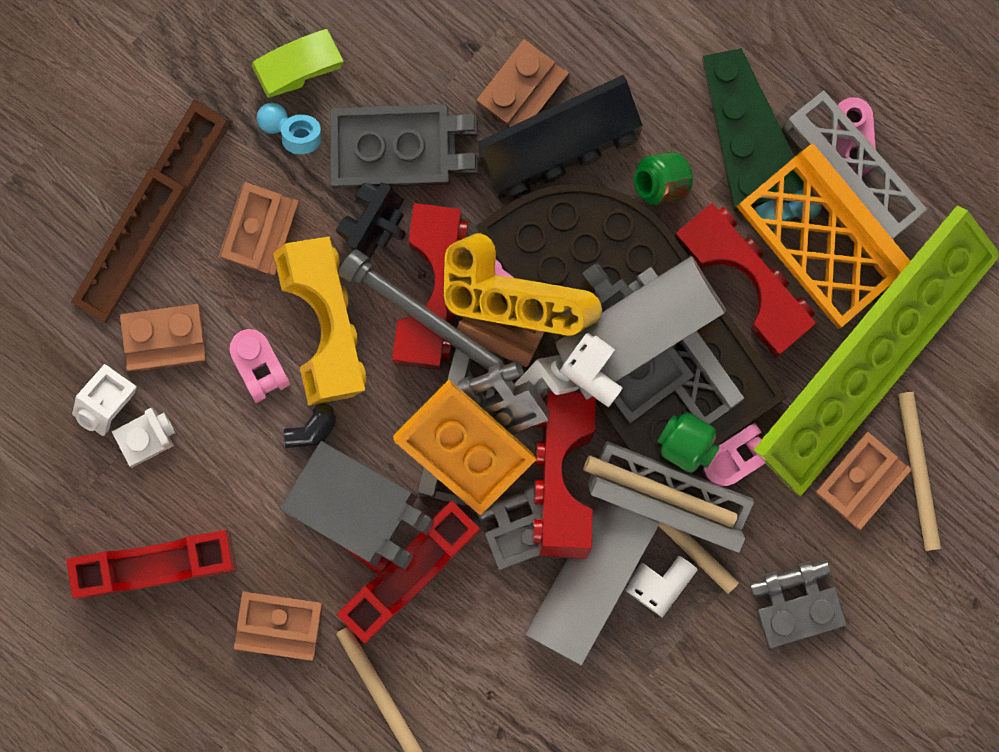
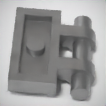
[457,361,550,434]
[477,481,540,571]
[749,560,847,649]

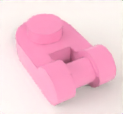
[230,329,291,403]
[703,423,766,487]

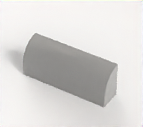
[556,256,726,400]
[525,499,659,666]

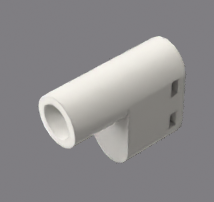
[559,333,623,408]
[625,556,698,618]

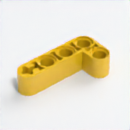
[444,233,602,336]

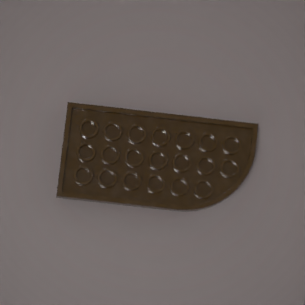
[476,184,787,484]

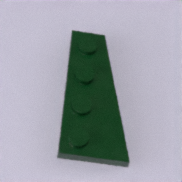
[702,48,804,210]

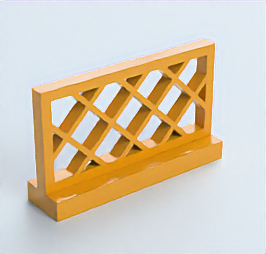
[736,143,910,329]

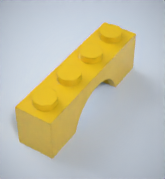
[273,236,366,406]

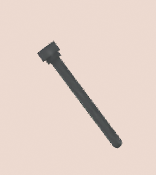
[338,249,503,371]

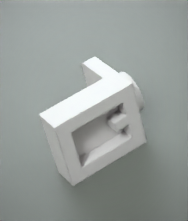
[514,355,579,399]
[72,364,137,436]
[112,408,175,468]

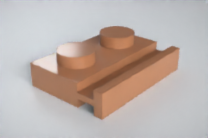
[476,39,569,127]
[218,182,298,276]
[120,304,207,373]
[457,317,545,368]
[814,432,912,530]
[234,591,323,661]

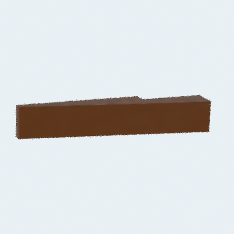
[71,100,233,323]

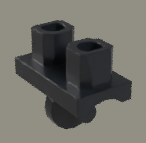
[336,182,406,259]

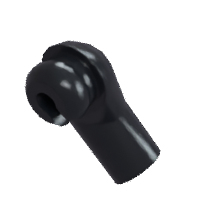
[284,403,336,448]

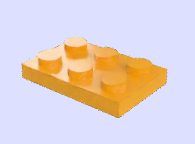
[393,379,537,516]

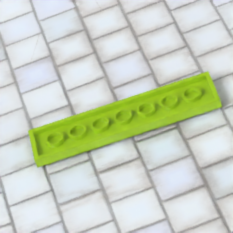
[753,205,999,497]

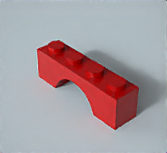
[392,203,468,370]
[675,203,816,359]
[532,391,596,559]
[336,500,481,644]
[66,530,237,600]

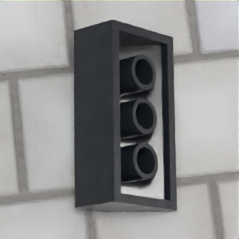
[478,75,643,200]

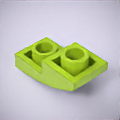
[251,29,344,98]

